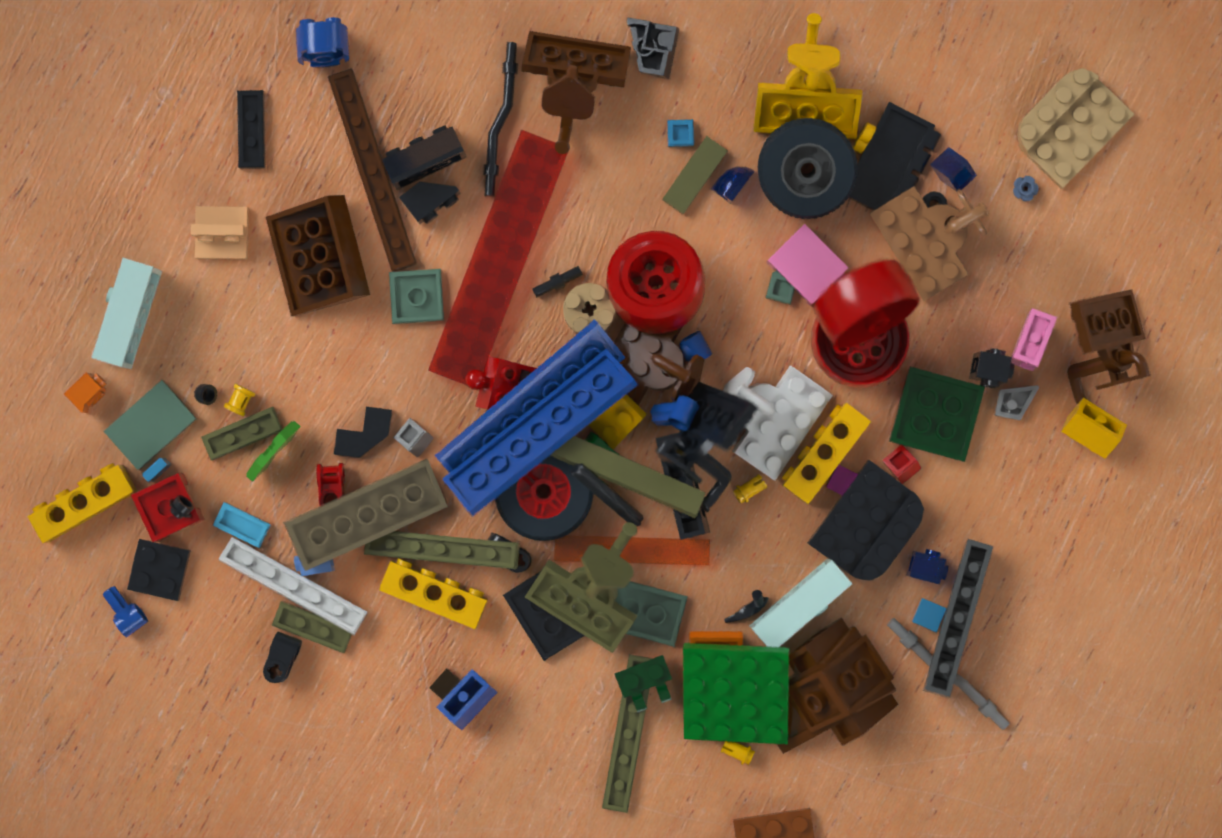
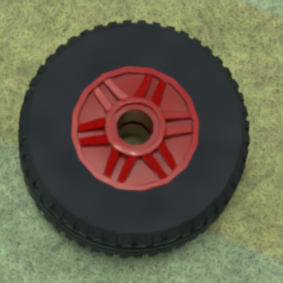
[495,455,593,541]

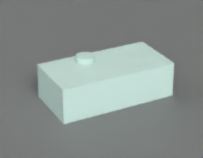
[92,258,162,369]
[749,558,852,647]

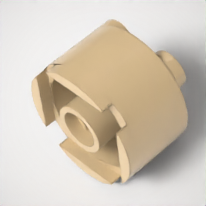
[563,283,615,334]

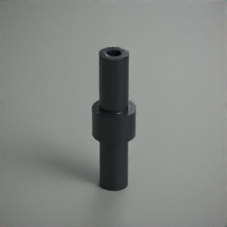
[532,266,583,298]

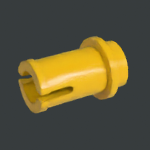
[733,474,767,504]
[721,741,755,765]

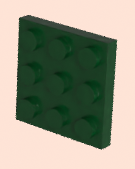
[889,366,985,462]

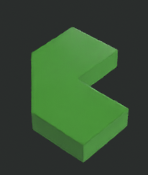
[246,421,301,482]

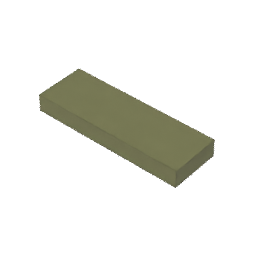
[662,136,728,214]
[201,407,283,461]
[272,601,352,653]

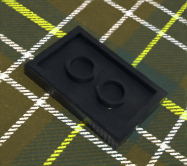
[503,571,585,661]

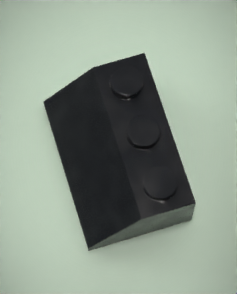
[382,125,467,190]

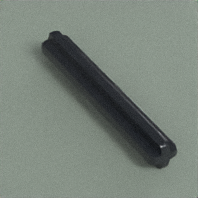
[571,463,644,527]

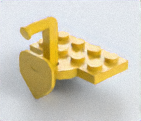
[753,13,862,139]

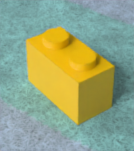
[1061,398,1127,459]

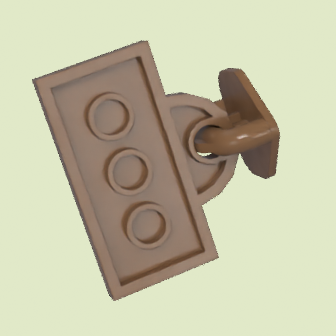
[870,186,989,301]

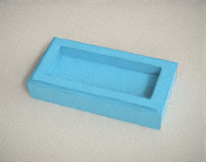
[212,502,271,548]

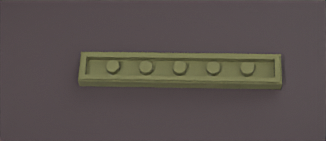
[550,436,706,518]
[364,531,520,569]
[602,654,653,813]

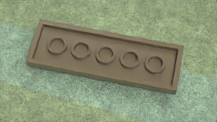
[283,459,448,571]

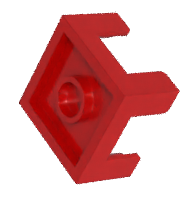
[131,473,205,542]

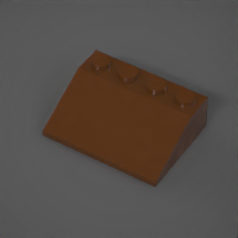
[266,195,371,317]

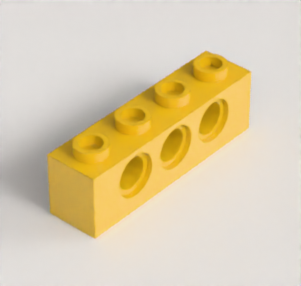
[782,403,871,504]
[27,463,138,544]
[379,558,488,629]

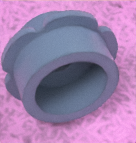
[1013,176,1039,201]

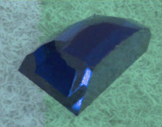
[711,166,755,204]

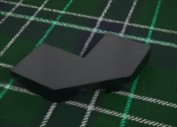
[334,406,392,458]

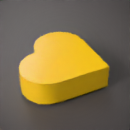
[853,122,877,153]

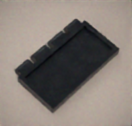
[849,102,941,210]

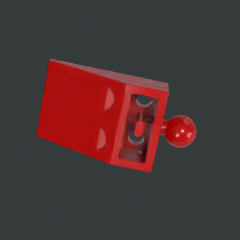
[465,357,537,410]

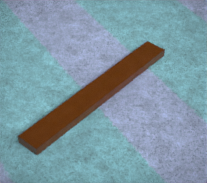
[328,68,417,272]

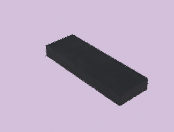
[237,90,266,169]

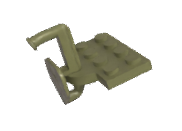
[525,522,637,653]

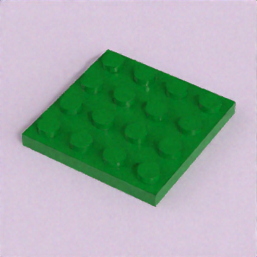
[683,643,789,744]

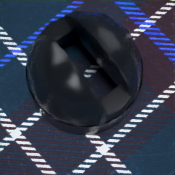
[194,384,217,405]

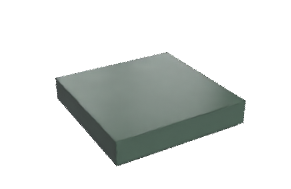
[389,269,444,324]

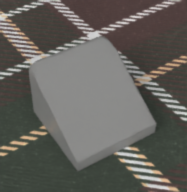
[393,418,434,457]

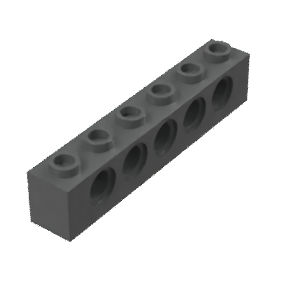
[923,539,993,699]

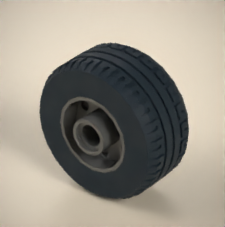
[758,118,858,219]

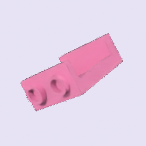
[766,224,848,306]
[1011,308,1057,371]

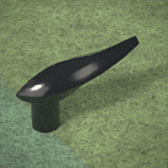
[724,590,769,623]

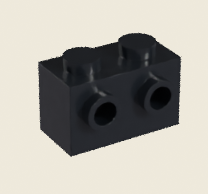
[969,348,1015,388]

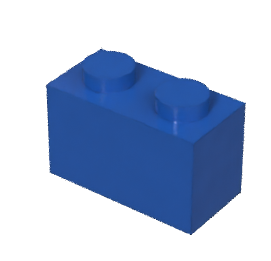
[436,669,498,730]

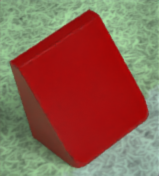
[882,445,921,484]

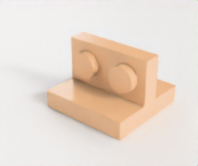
[191,206,249,259]

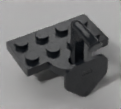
[656,382,758,512]

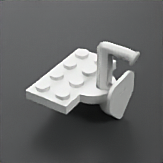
[723,366,833,481]

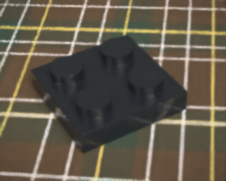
[127,539,191,601]

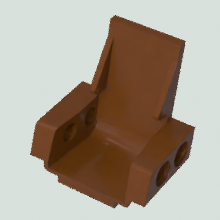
[777,617,899,754]

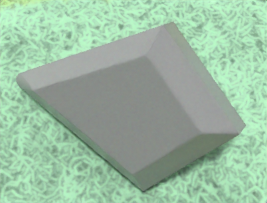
[994,385,1039,420]

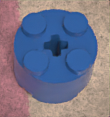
[296,17,350,67]

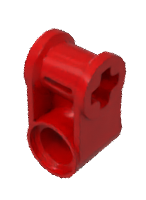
[316,463,345,506]

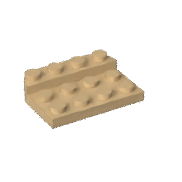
[1017,68,1134,189]

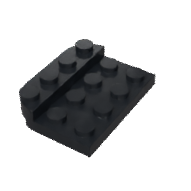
[807,460,924,581]

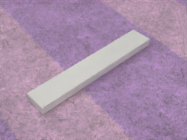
[219,537,367,635]

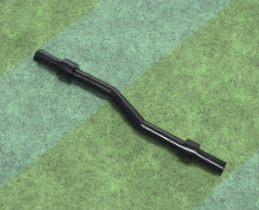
[483,42,518,197]

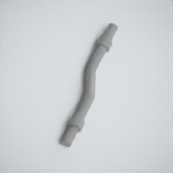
[887,618,1009,730]

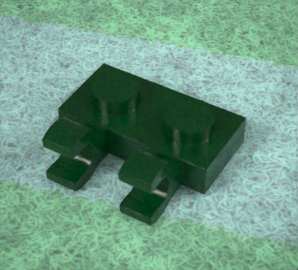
[614,655,672,712]

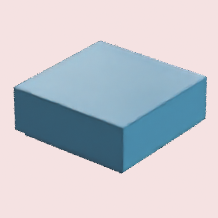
[667,120,694,147]
[142,458,172,482]
[912,598,947,632]

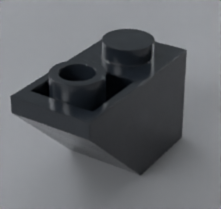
[399,182,461,224]

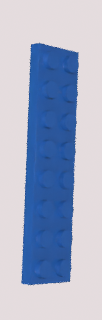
[435,319,626,473]
[443,348,638,517]

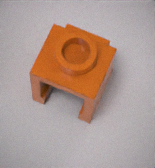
[64,372,107,413]

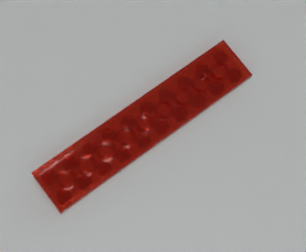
[428,129,569,386]

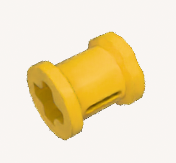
[223,383,256,416]

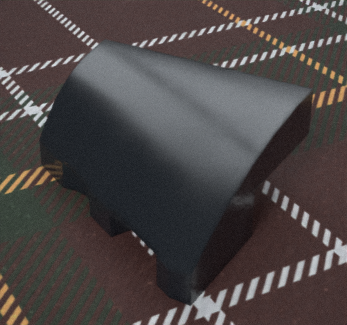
[627,18,680,79]

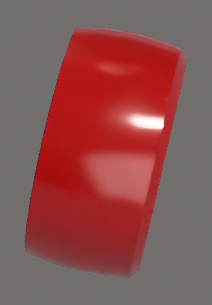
[606,231,705,334]
[814,259,920,348]
[811,317,910,388]

